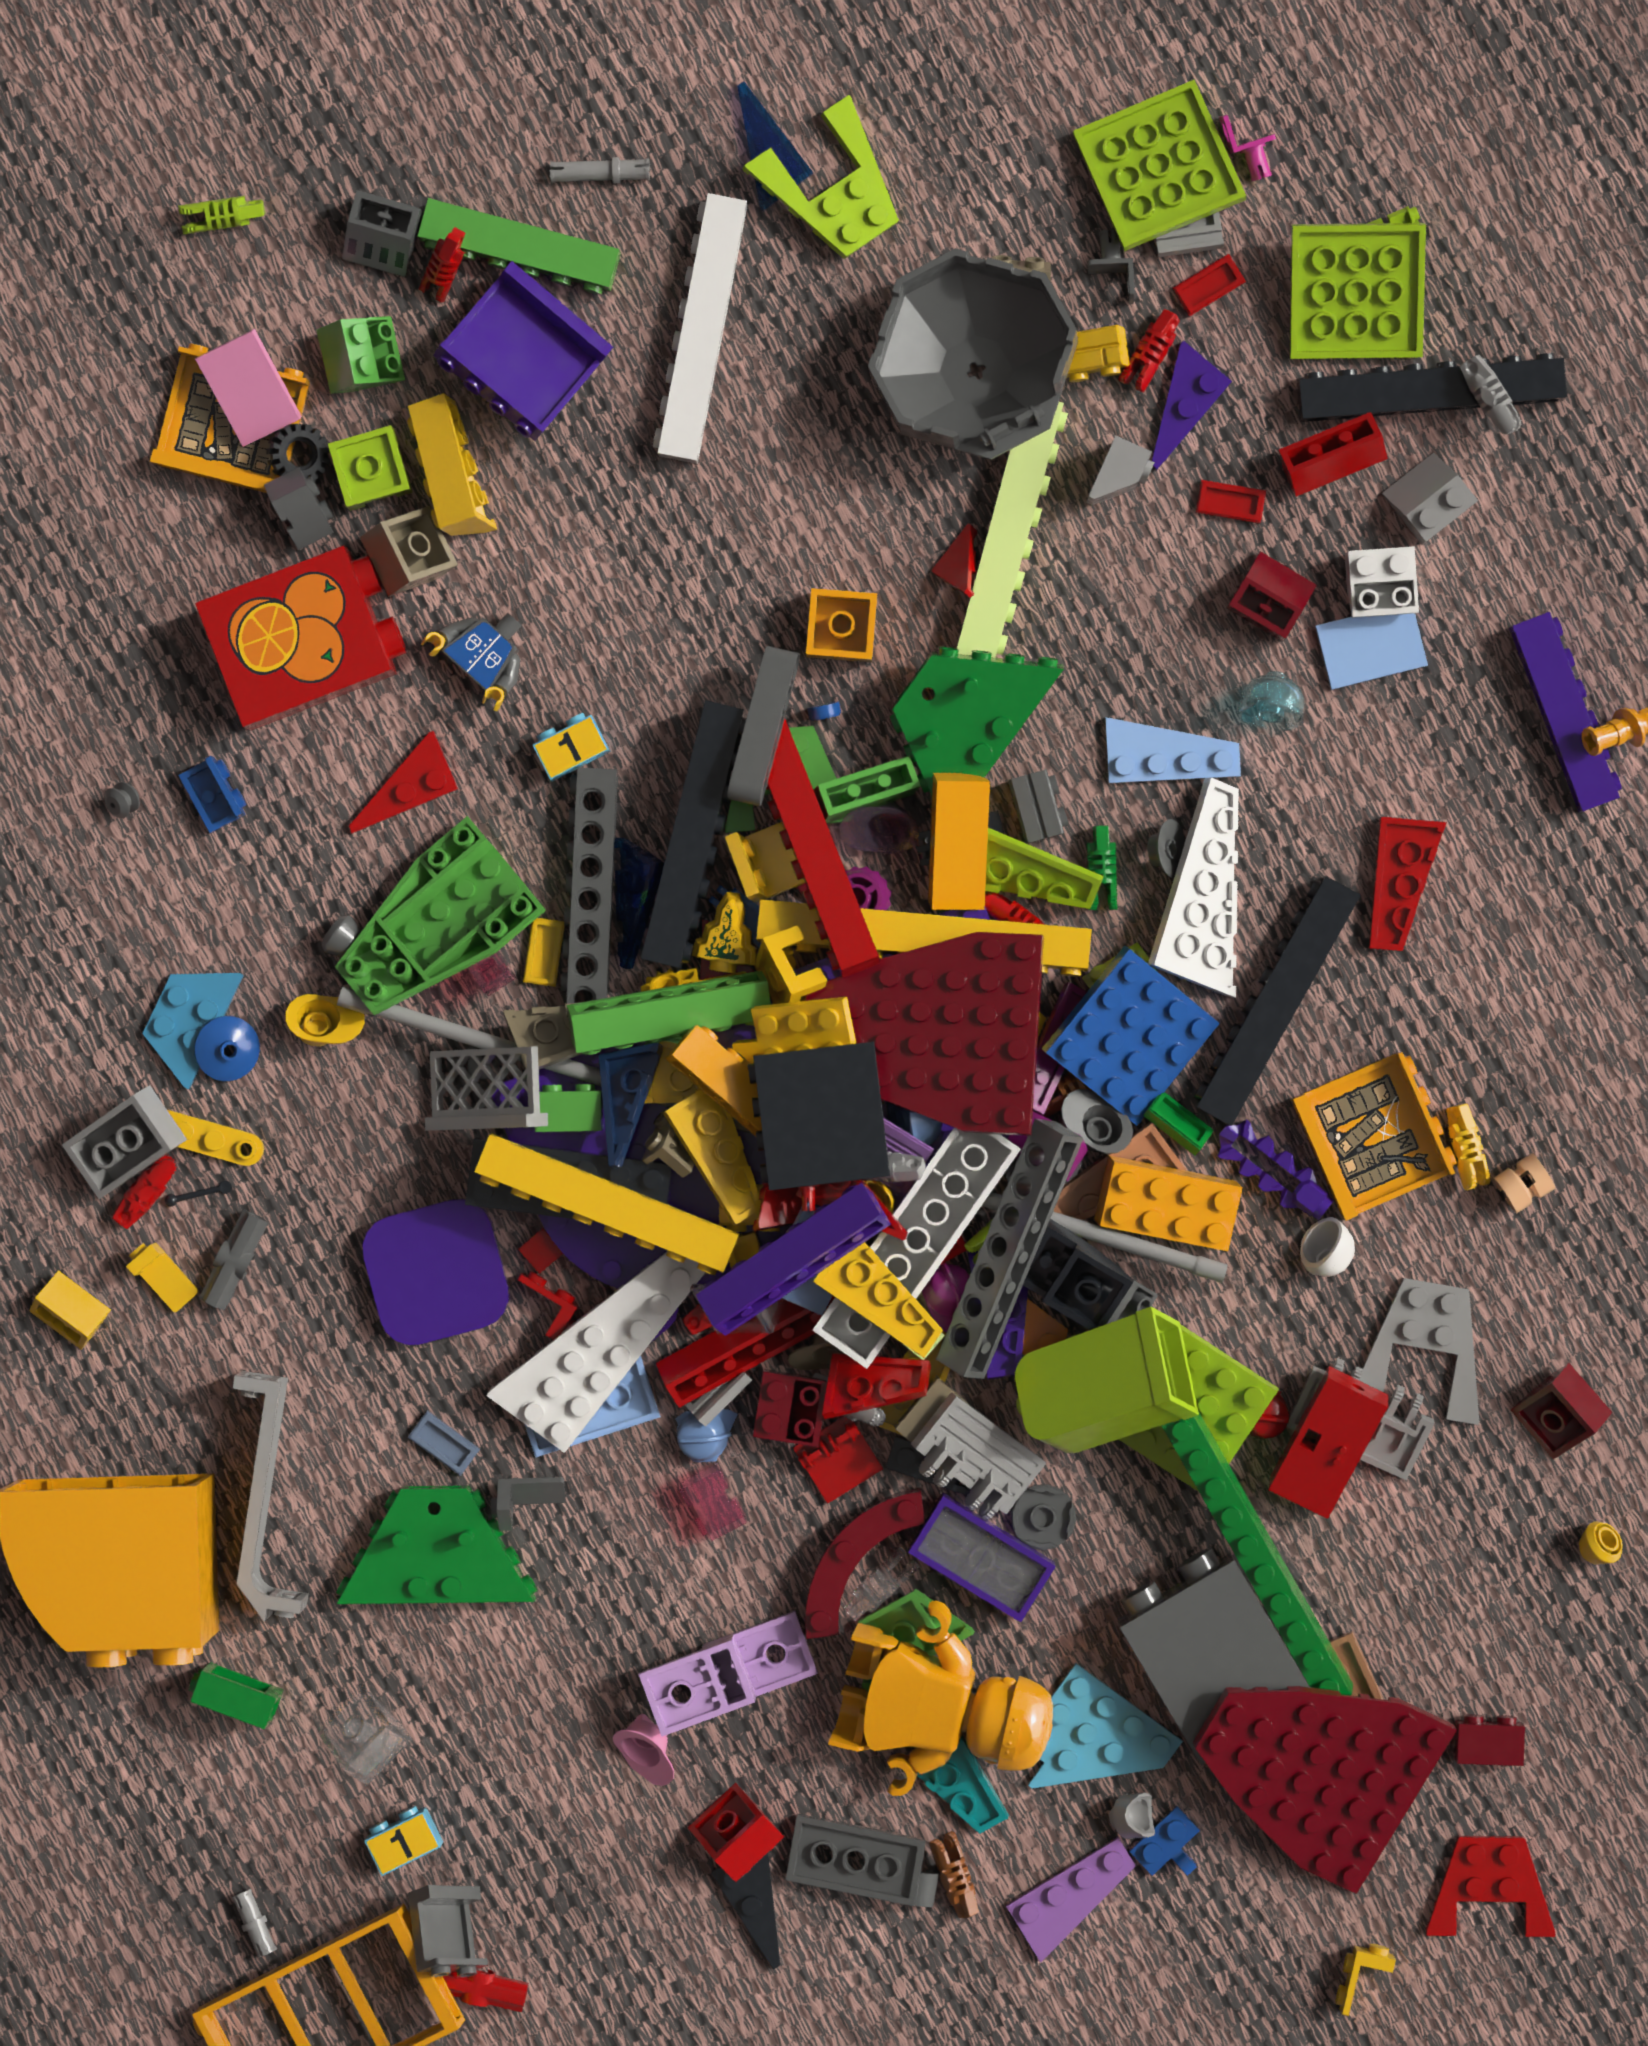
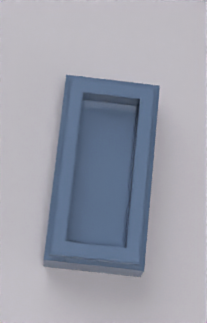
[408,1410,480,1476]

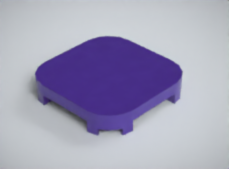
[363,1198,510,1345]

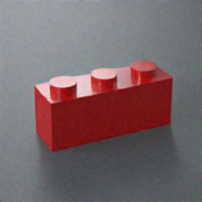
[1278,412,1388,497]

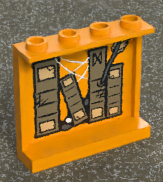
[150,343,310,493]
[1291,1052,1457,1221]

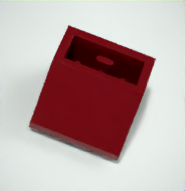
[1226,551,1317,642]
[753,1369,828,1447]

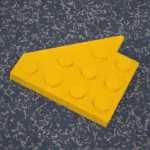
[732,997,856,1064]

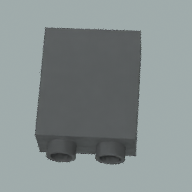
[1117,1547,1309,1766]

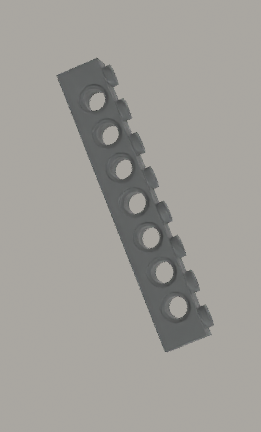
[561,767,618,1006]
[936,1118,1083,1379]

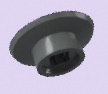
[1147,819,1184,878]

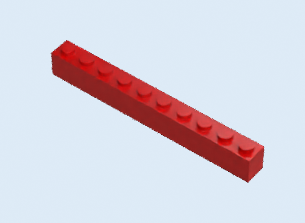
[656,1236,967,1408]

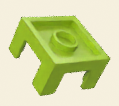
[328,425,413,511]

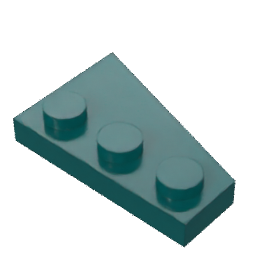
[917,1735,1009,1834]

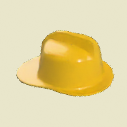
[286,994,365,1046]

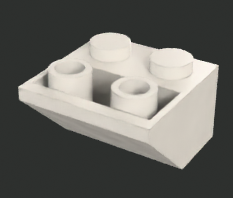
[1345,546,1419,618]

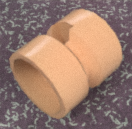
[1493,1153,1556,1213]

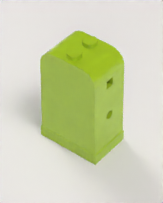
[1015,1306,1199,1453]

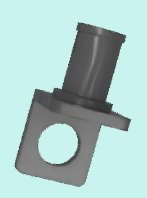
[1087,229,1135,304]

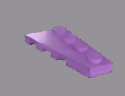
[1006,1837,1136,1962]

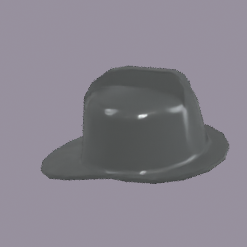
[1061,1089,1133,1154]

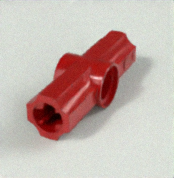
[443,1970,529,2012]

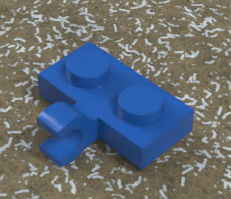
[1129,1806,1200,1876]

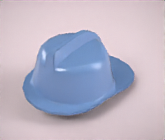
[675,1409,738,1462]

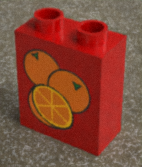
[195,546,407,731]

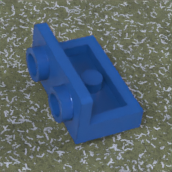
[178,755,247,834]

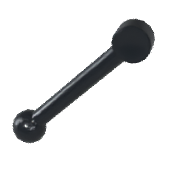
[165,1181,232,1207]

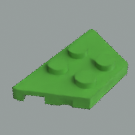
[858,1589,975,1691]

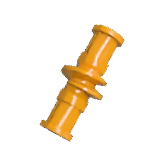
[1581,707,1648,756]

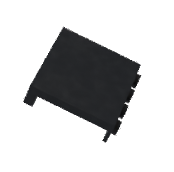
[748,1042,890,1191]

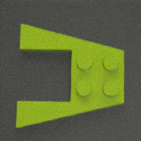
[742,95,899,259]

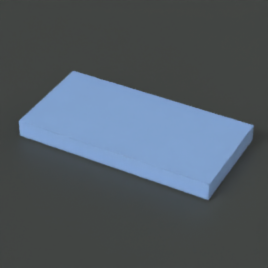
[525,1356,661,1458]

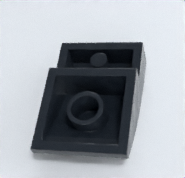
[1023,1219,1134,1330]

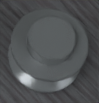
[104,782,140,818]

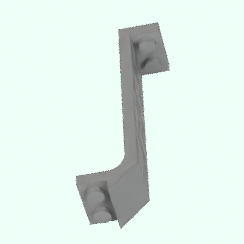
[233,1371,309,1622]

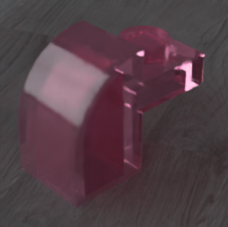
[468,951,516,997]

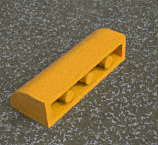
[928,773,990,910]

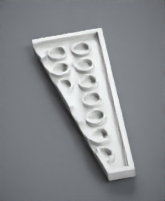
[486,1250,705,1453]

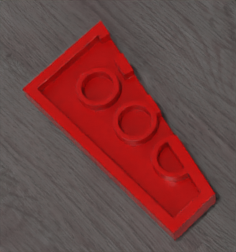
[1369,817,1447,951]

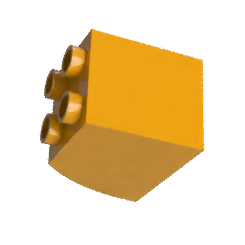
[0,1473,220,1667]

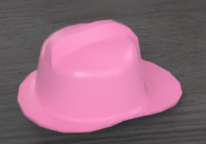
[613,1714,674,1786]

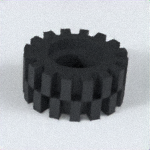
[266,423,330,480]

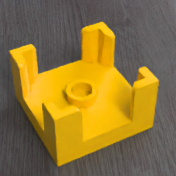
[754,925,827,1004]

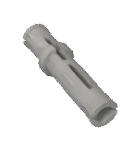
[550,157,650,184]

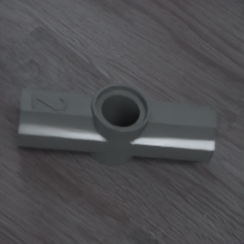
[199,1209,269,1310]

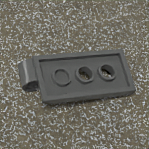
[786,1814,939,1907]

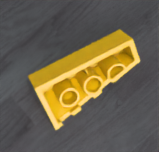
[407,393,497,536]

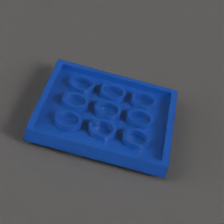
[1042,946,1220,1126]

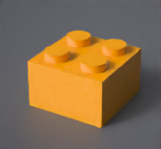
[806,588,877,662]

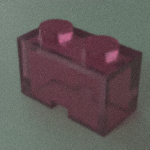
[679,1461,748,1541]

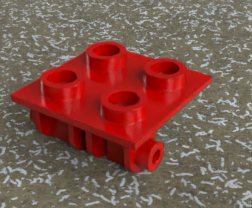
[793,1416,883,1504]

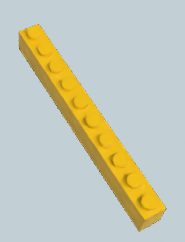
[756,899,1092,977]

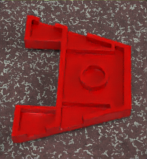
[1426,1836,1556,1937]

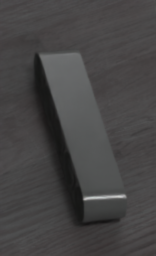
[727,646,800,806]

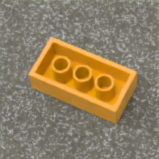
[1094,1155,1243,1251]

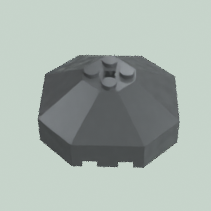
[868,248,1078,460]

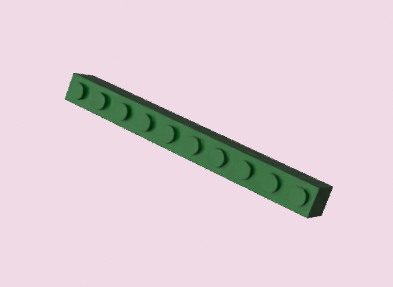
[1161,1411,1353,1696]

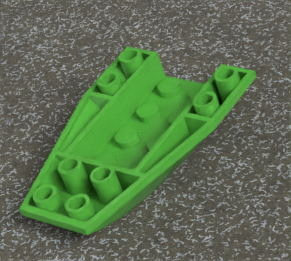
[335,816,546,1016]

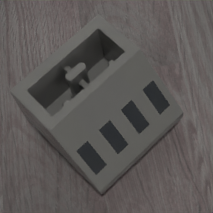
[342,190,424,278]

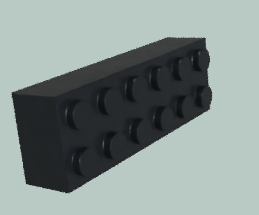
[465,1138,673,1222]

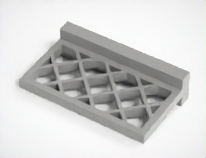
[425,1046,548,1131]

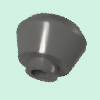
[321,915,361,958]

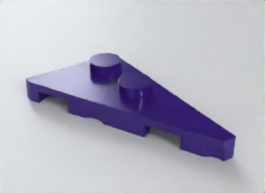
[1152,340,1232,470]

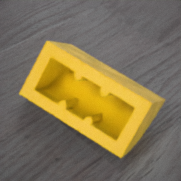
[29,1270,111,1350]

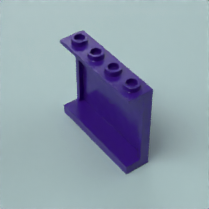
[433,261,613,441]

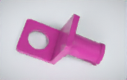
[1219,115,1276,181]

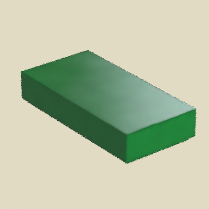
[1143,1092,1214,1156]

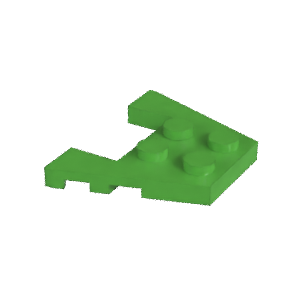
[725,726,853,833]

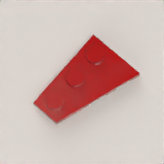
[822,1354,931,1419]

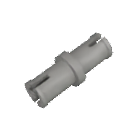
[231,1888,277,1958]

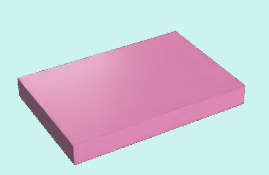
[195,329,302,447]

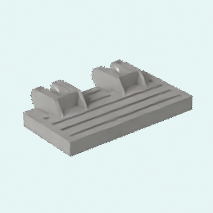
[1287,1358,1434,1480]
[911,1392,1046,1520]

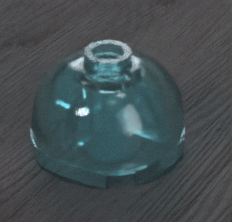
[1238,671,1305,731]

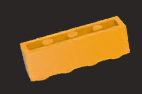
[665,1025,762,1136]

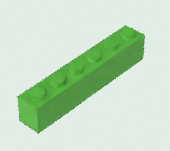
[418,198,621,295]
[566,970,771,1055]

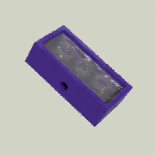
[908,1493,1056,1622]

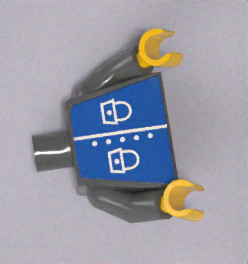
[421,613,522,711]

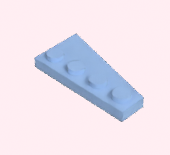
[1105,717,1241,783]

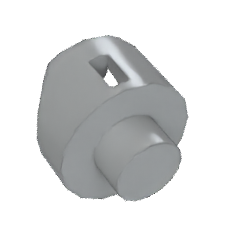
[1109,1792,1155,1839]

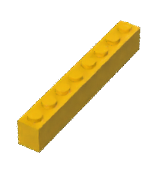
[474,1134,739,1275]

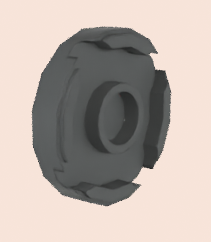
[1011,1484,1076,1550]

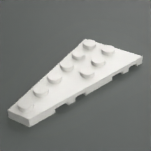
[1148,778,1239,998]

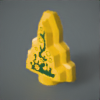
[692,892,757,973]

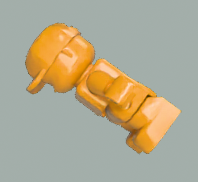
[828,1601,1053,1796]

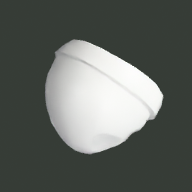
[1300,1217,1355,1277]

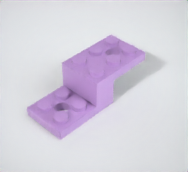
[639,1611,818,1737]

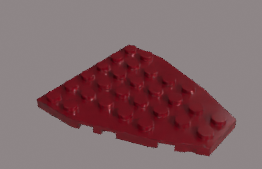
[806,932,1044,1136]
[1193,1686,1457,1894]

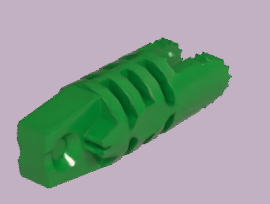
[1086,825,1118,910]

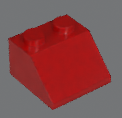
[688,1783,784,1882]

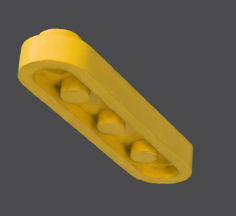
[167,1109,264,1166]

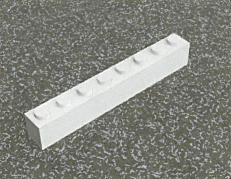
[653,193,748,464]

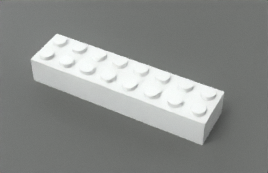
[812,1128,1021,1368]

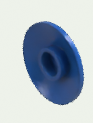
[194,1016,260,1081]

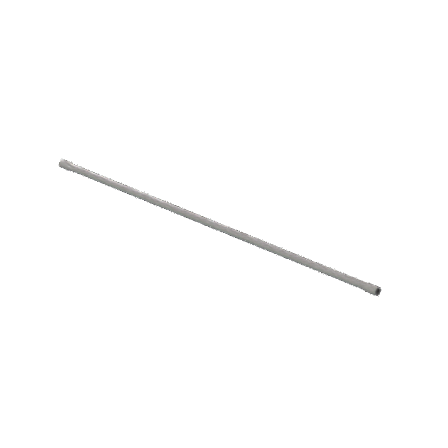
[337,986,1228,1283]

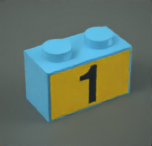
[533,713,611,781]
[364,1806,443,1876]

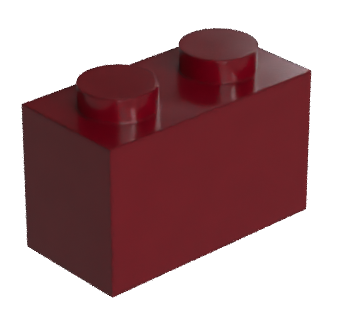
[1454,1714,1525,1766]

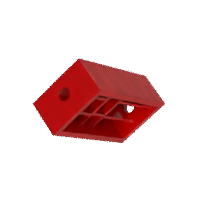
[1268,1366,1388,1519]

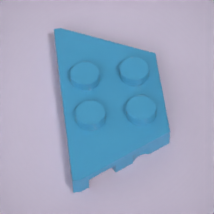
[142,973,244,1089]

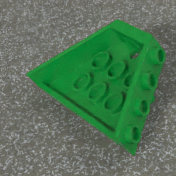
[890,647,1064,809]
[336,1485,538,1604]

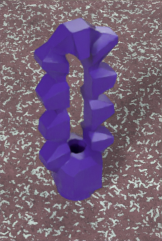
[1218,1119,1334,1221]

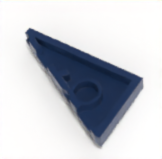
[599,1043,663,1169]

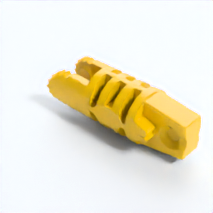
[1446,1104,1491,1191]

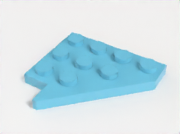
[1028,1663,1183,1789]

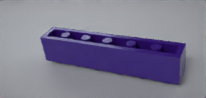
[1509,612,1622,813]
[696,1183,891,1336]

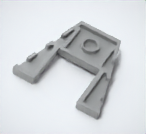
[1359,1278,1479,1425]

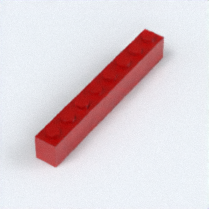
[766,719,880,978]

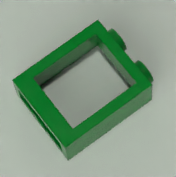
[188,1662,284,1729]

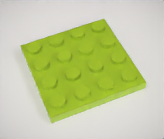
[1073,80,1246,251]
[1290,223,1426,359]
[1119,1324,1279,1492]

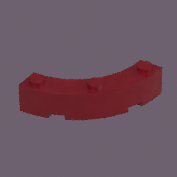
[805,1488,925,1639]

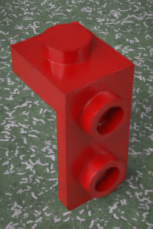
[517,1271,579,1340]

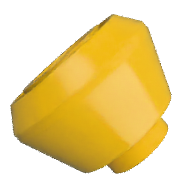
[1579,1521,1622,1565]

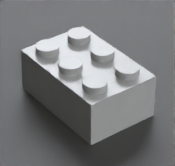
[62,1085,187,1199]

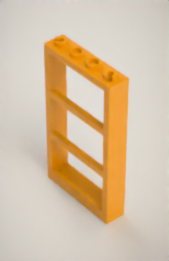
[192,1903,465,2046]

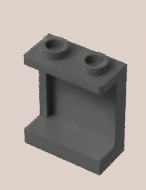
[408,1885,488,1977]

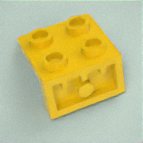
[725,822,805,903]

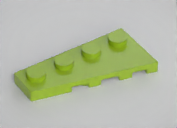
[985,828,1104,909]

